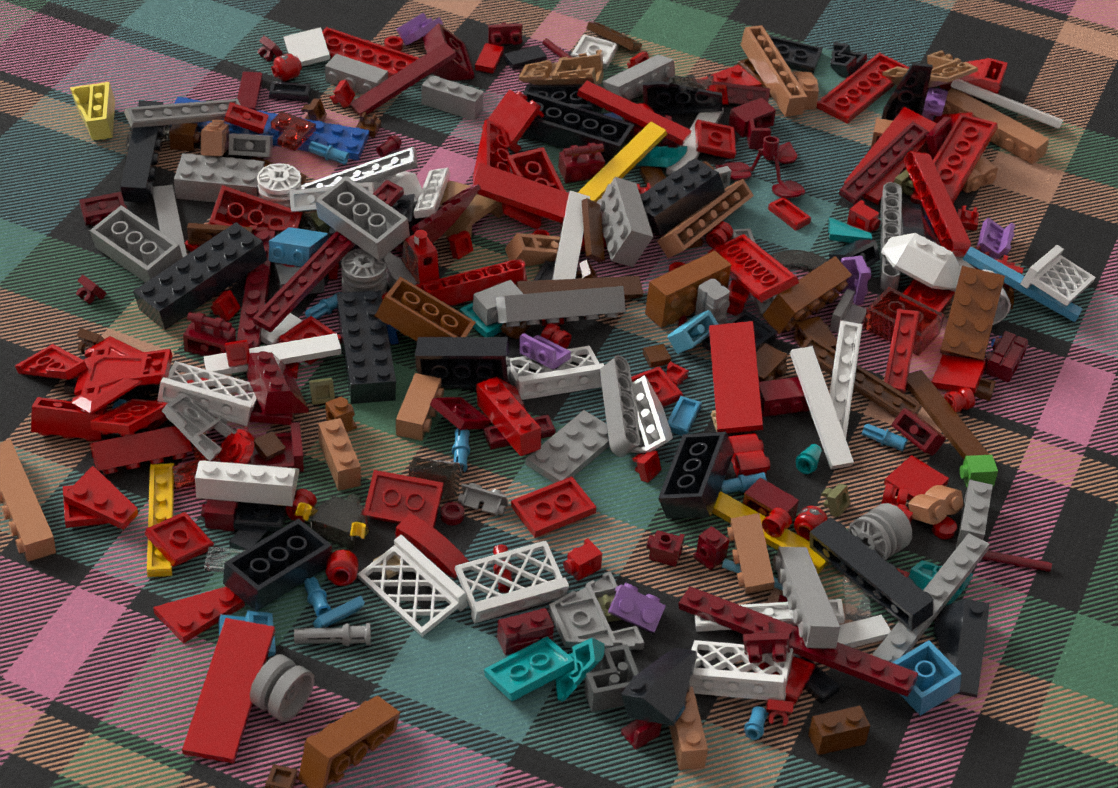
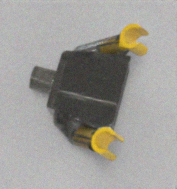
[295,494,370,550]

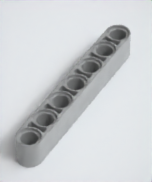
[880,182,902,292]

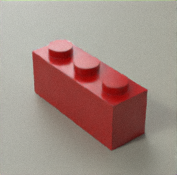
[31,397,107,441]

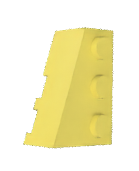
[70,82,115,140]

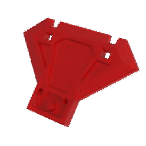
[71,336,173,415]

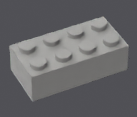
[174,153,264,202]
[315,176,410,261]
[597,177,653,267]
[89,205,183,283]

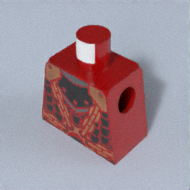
[402,230,439,284]

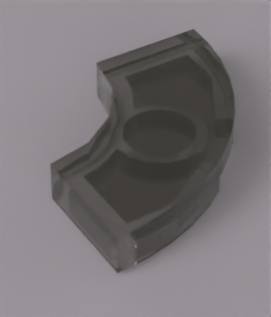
[771,250,828,273]

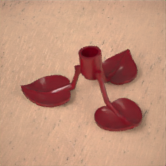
[716,136,805,198]

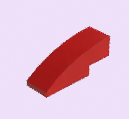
[396,513,469,579]

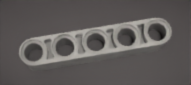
[600,355,640,457]

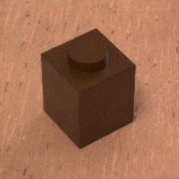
[169,123,201,152]

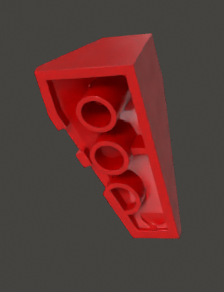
[473,119,514,182]
[507,147,566,192]
[209,185,303,232]

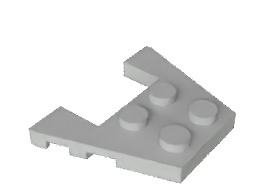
[162,393,243,461]
[549,571,644,650]

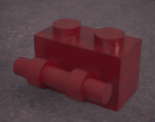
[558,143,605,183]
[183,312,236,356]

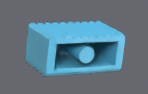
[667,310,719,354]

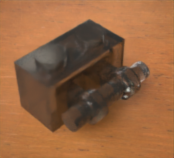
[409,458,463,499]

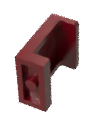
[244,422,304,472]

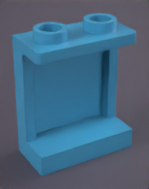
[269,227,329,267]

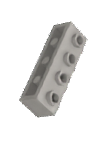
[603,55,675,100]

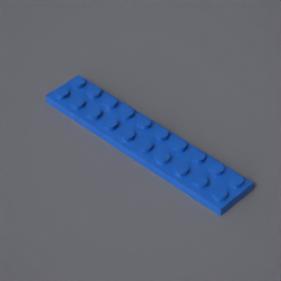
[165,97,369,161]

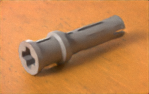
[294,623,371,646]

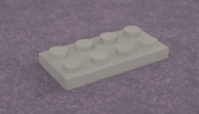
[525,410,610,483]

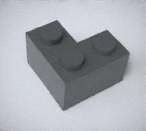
[584,644,639,712]

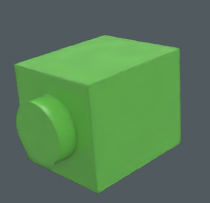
[960,455,998,487]

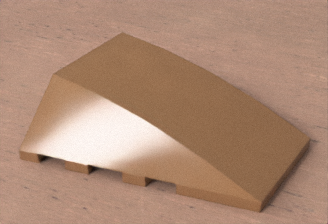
[519,49,604,85]
[883,51,978,88]
[439,180,504,238]

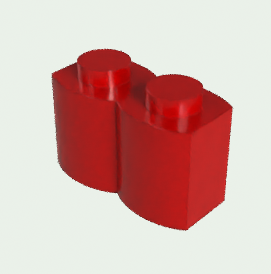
[728,433,770,477]

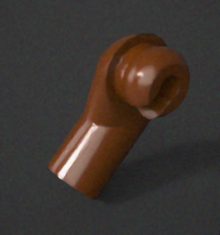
[501,321,530,339]

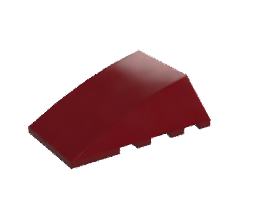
[401,184,481,245]

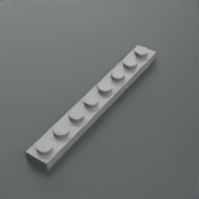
[872,533,990,662]

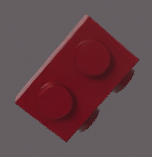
[79,192,128,226]

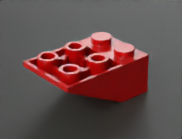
[940,58,1008,101]

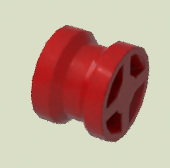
[762,507,792,538]

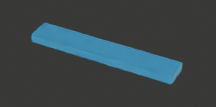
[963,247,1083,322]

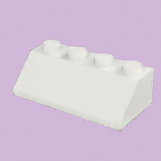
[195,460,299,506]

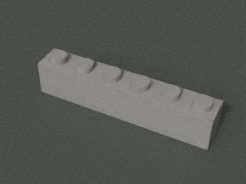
[496,286,626,327]
[773,547,840,648]

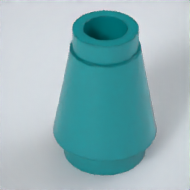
[795,444,822,474]

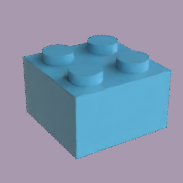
[892,640,962,716]

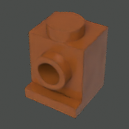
[326,396,357,432]

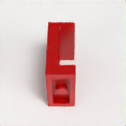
[481,89,545,154]

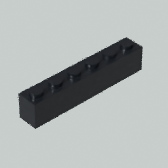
[120,100,165,203]
[810,517,934,631]

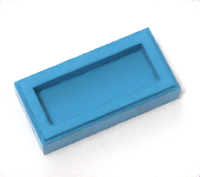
[668,396,702,436]
[312,596,365,628]

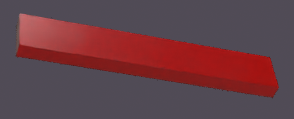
[577,81,692,146]

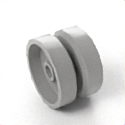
[250,654,314,722]

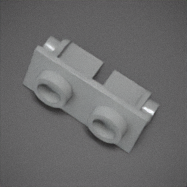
[458,483,509,516]

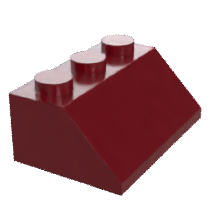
[423,23,475,81]
[246,351,309,415]

